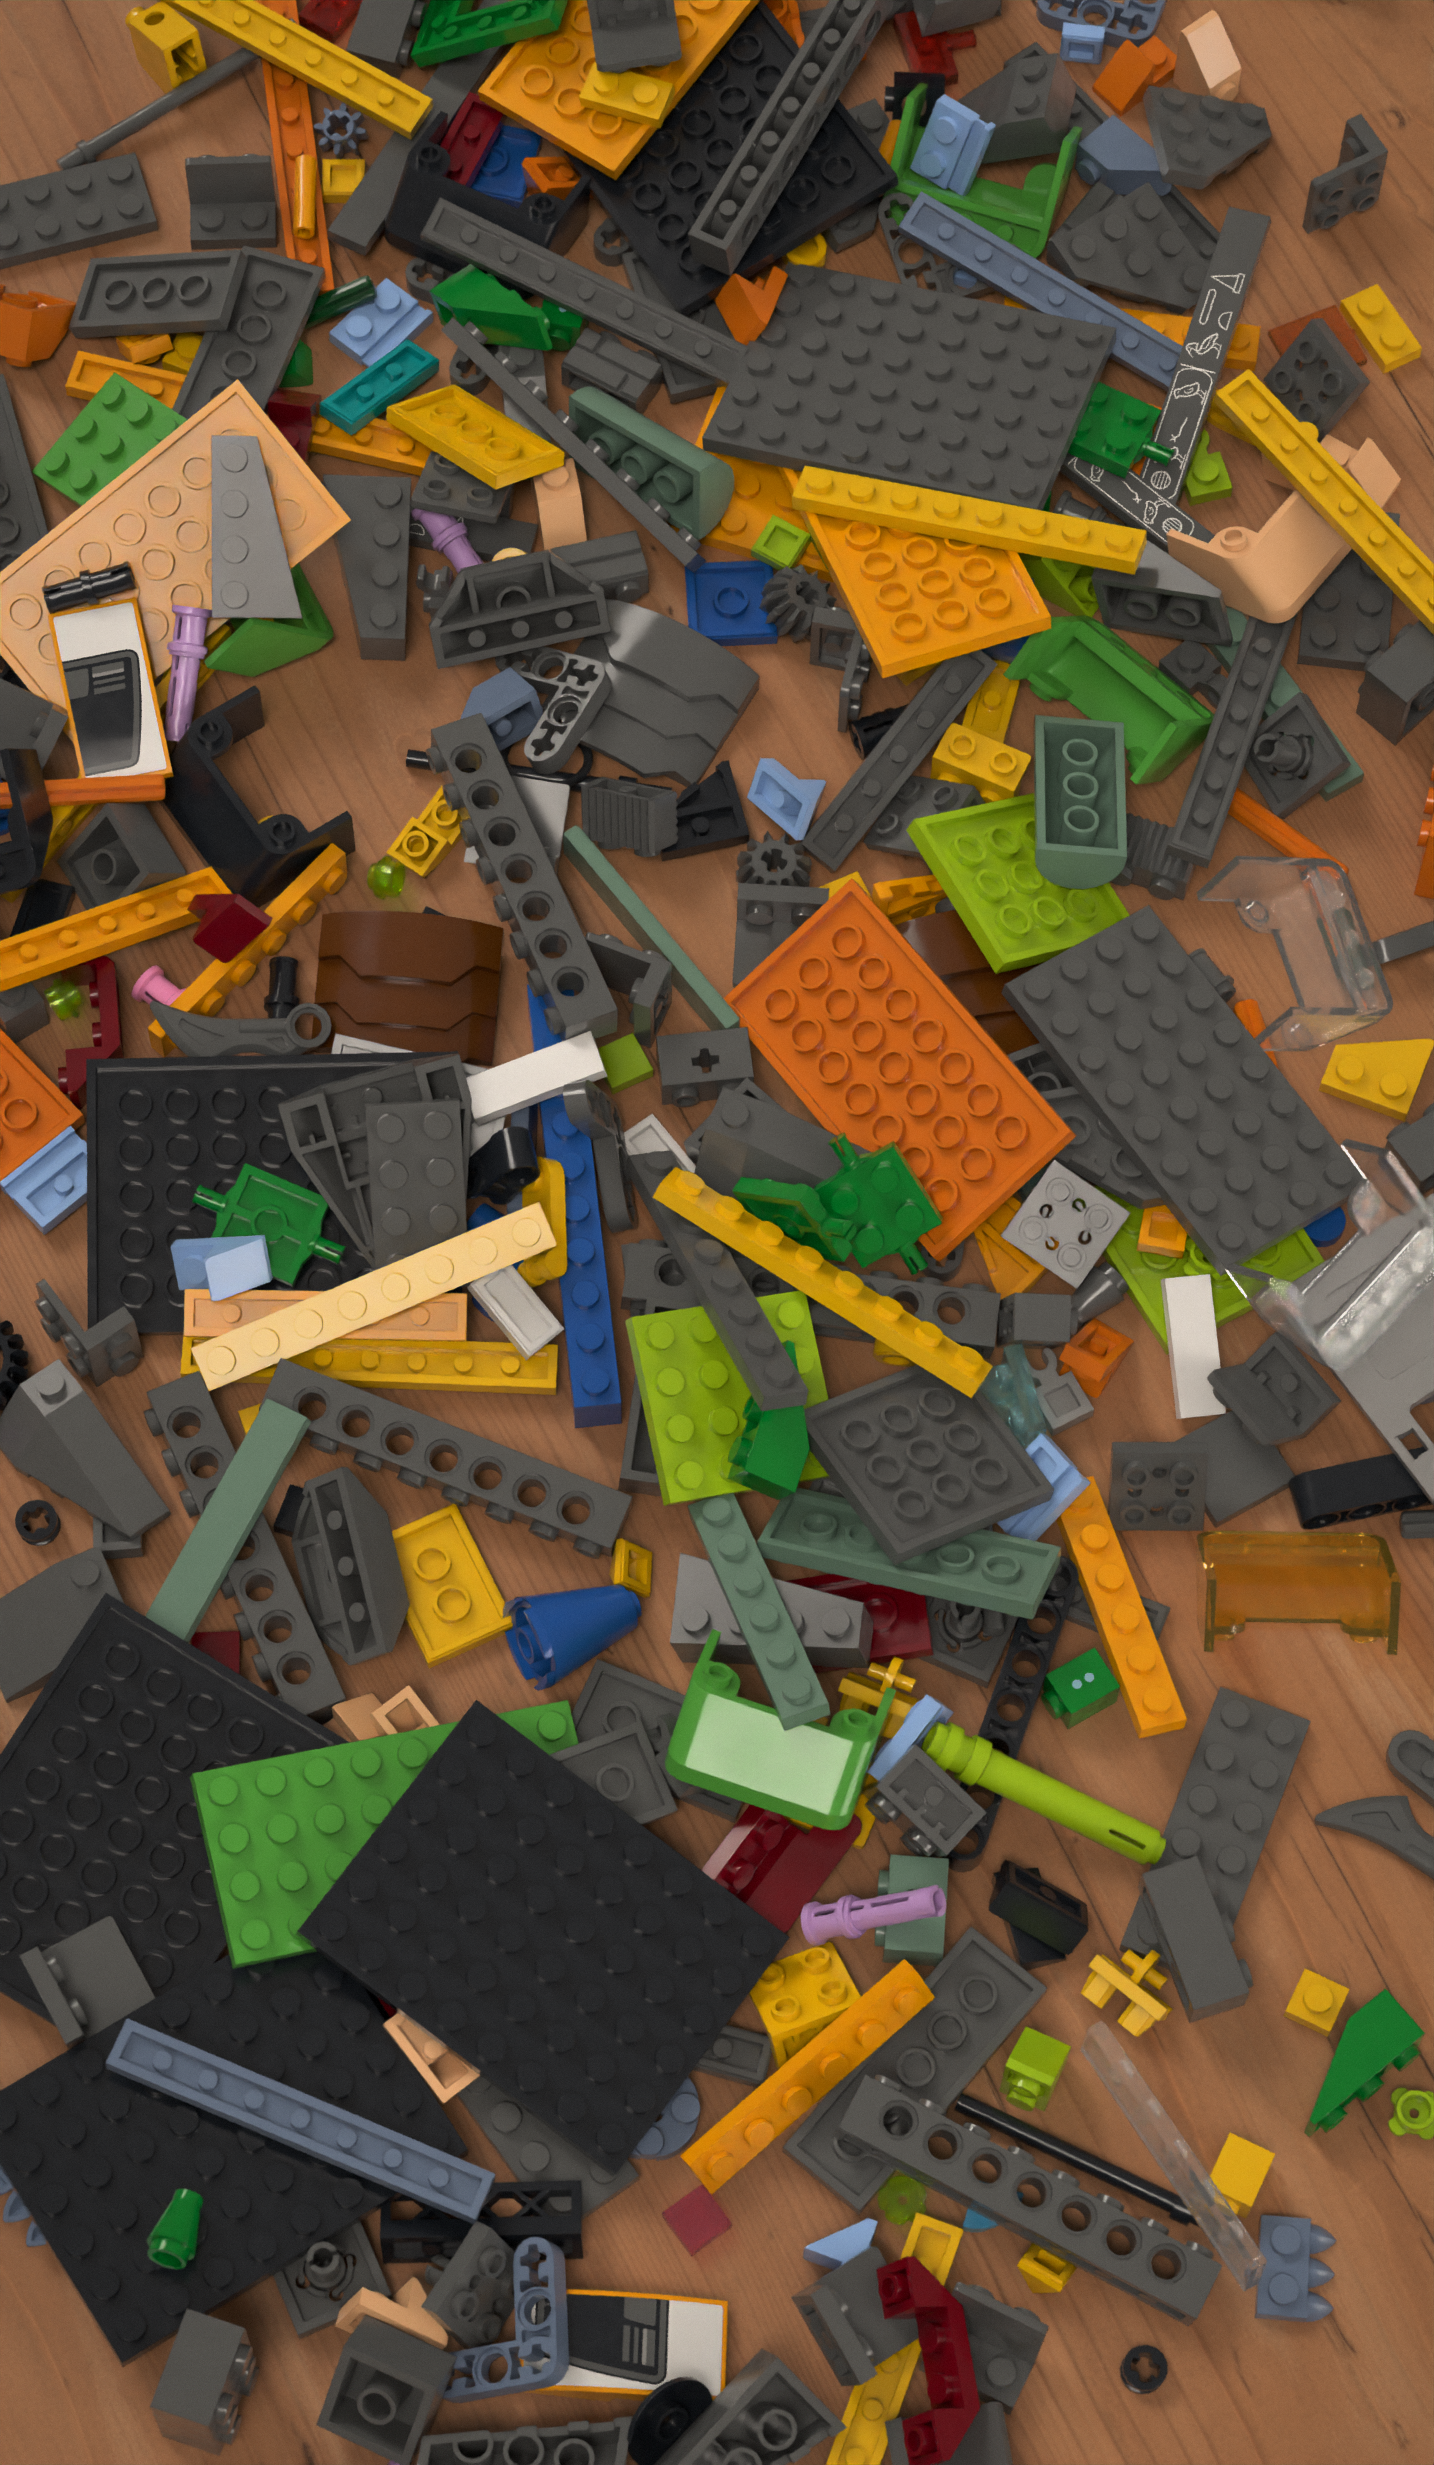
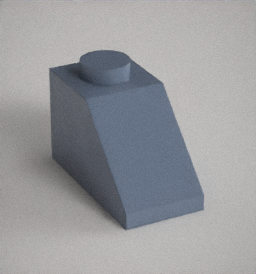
[1075,114,1172,195]
[460,667,543,752]

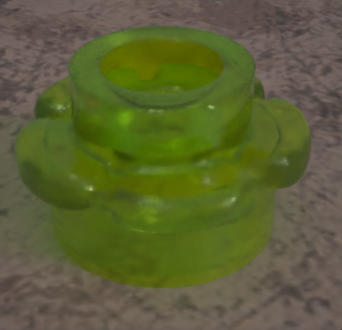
[367,856,405,900]
[44,979,84,1021]
[878,2176,927,2225]

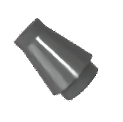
[1071,1262,1129,1329]

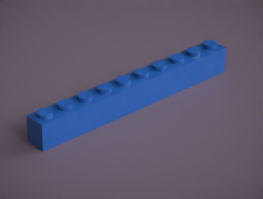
[527,984,622,1428]

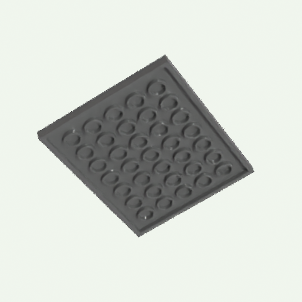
[702,262,1116,511]

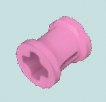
[131,965,186,1006]

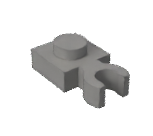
[1020,1347,1094,1436]

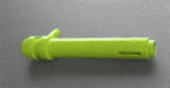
[921,1721,1166,1865]

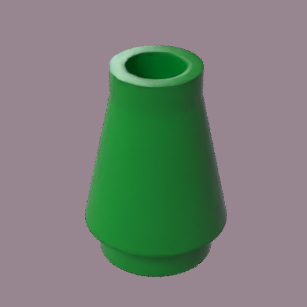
[146,2189,204,2269]

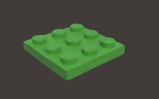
[31,372,187,507]

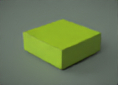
[751,515,811,570]
[598,1033,653,1095]

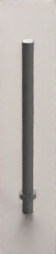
[56,18,296,170]

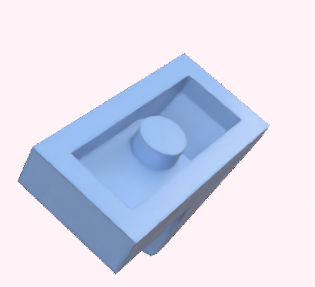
[747,758,826,840]
[171,1235,273,1301]
[803,2218,878,2270]

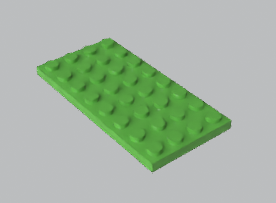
[190,1700,579,1968]

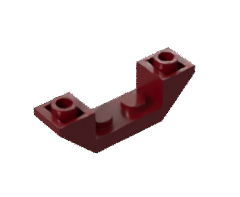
[58,955,124,1110]
[876,2256,980,2465]

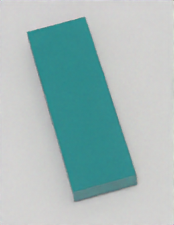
[320,339,439,436]

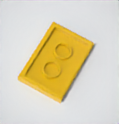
[392,1504,513,1669]

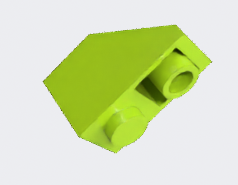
[1017,552,1099,617]
[999,2026,1071,2111]

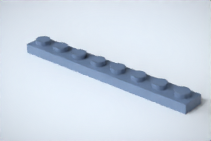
[898,191,1183,392]
[106,2018,495,2224]

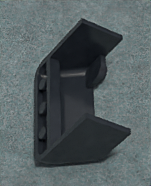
[384,111,592,300]
[158,685,356,908]
[0,748,53,895]

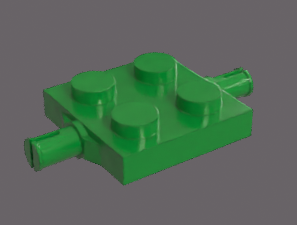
[1067,381,1175,479]
[814,1133,943,1275]
[192,1163,346,1287]
[732,1177,856,1262]

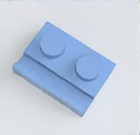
[910,94,996,196]
[329,278,433,367]
[0,1126,87,1235]
[997,1433,1091,1541]
[867,1694,954,1781]

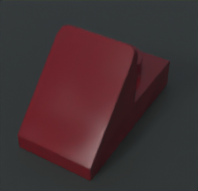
[268,389,322,465]
[187,894,273,963]

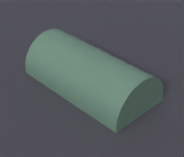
[569,386,734,540]
[1033,715,1127,889]

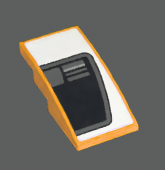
[48,597,173,778]
[519,2289,728,2402]

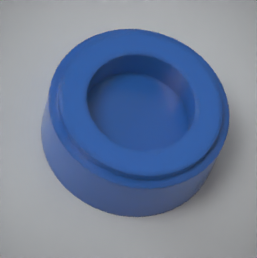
[1303,1207,1346,1247]

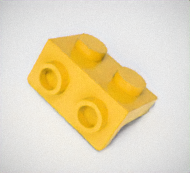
[930,723,1031,803]

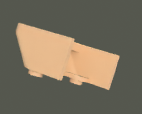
[1166,450,1352,623]

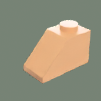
[1173,10,1242,101]
[531,458,587,550]

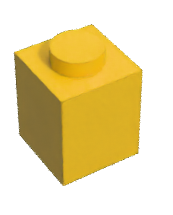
[1201,2133,1275,2218]

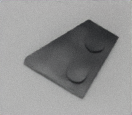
[660,760,750,861]

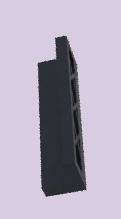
[380,2180,583,2264]

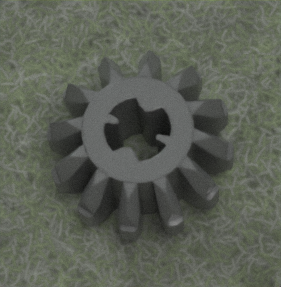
[759,564,837,643]
[736,831,812,887]

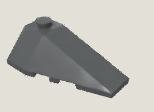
[694,1087,871,1202]
[0,1359,171,1541]

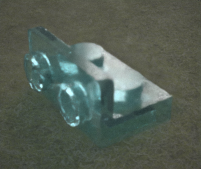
[979,1343,1047,1450]

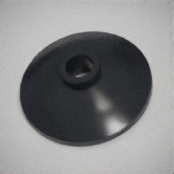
[627,2377,712,2465]

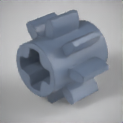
[314,103,369,159]

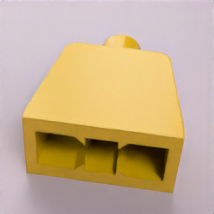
[125,2,207,94]

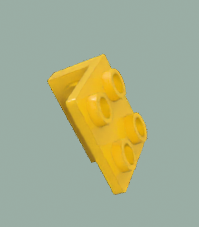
[748,1942,861,2070]

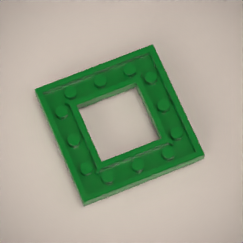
[410,0,568,68]

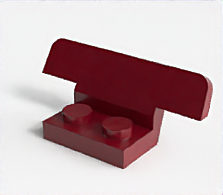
[701,1804,862,1934]

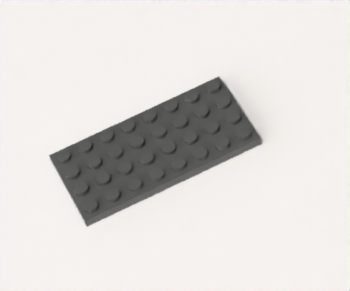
[1002,905,1369,1276]

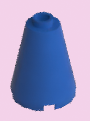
[503,1585,642,1691]

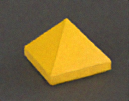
[609,1538,652,1598]
[1017,2243,1077,2293]

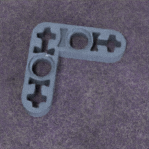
[1036,0,1167,48]
[442,2237,569,2403]

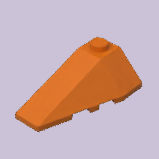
[0,284,76,367]

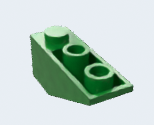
[429,264,553,351]
[727,1340,810,1500]
[1304,1988,1425,2137]

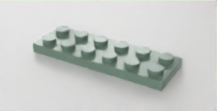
[757,1487,1061,1620]

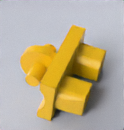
[838,1656,920,1739]
[1081,1949,1173,2037]

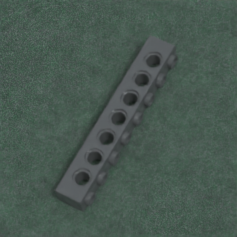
[688,0,894,276]
[426,713,618,1041]
[620,1239,1001,1359]
[259,1358,633,1559]
[143,1371,346,1725]
[833,2074,1223,2326]

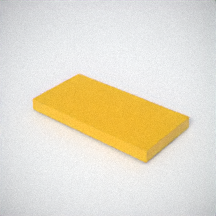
[386,384,565,489]

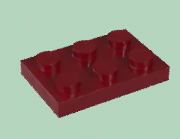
[785,1574,934,1674]

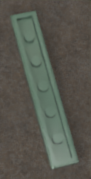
[563,825,740,1031]
[145,1398,311,1643]

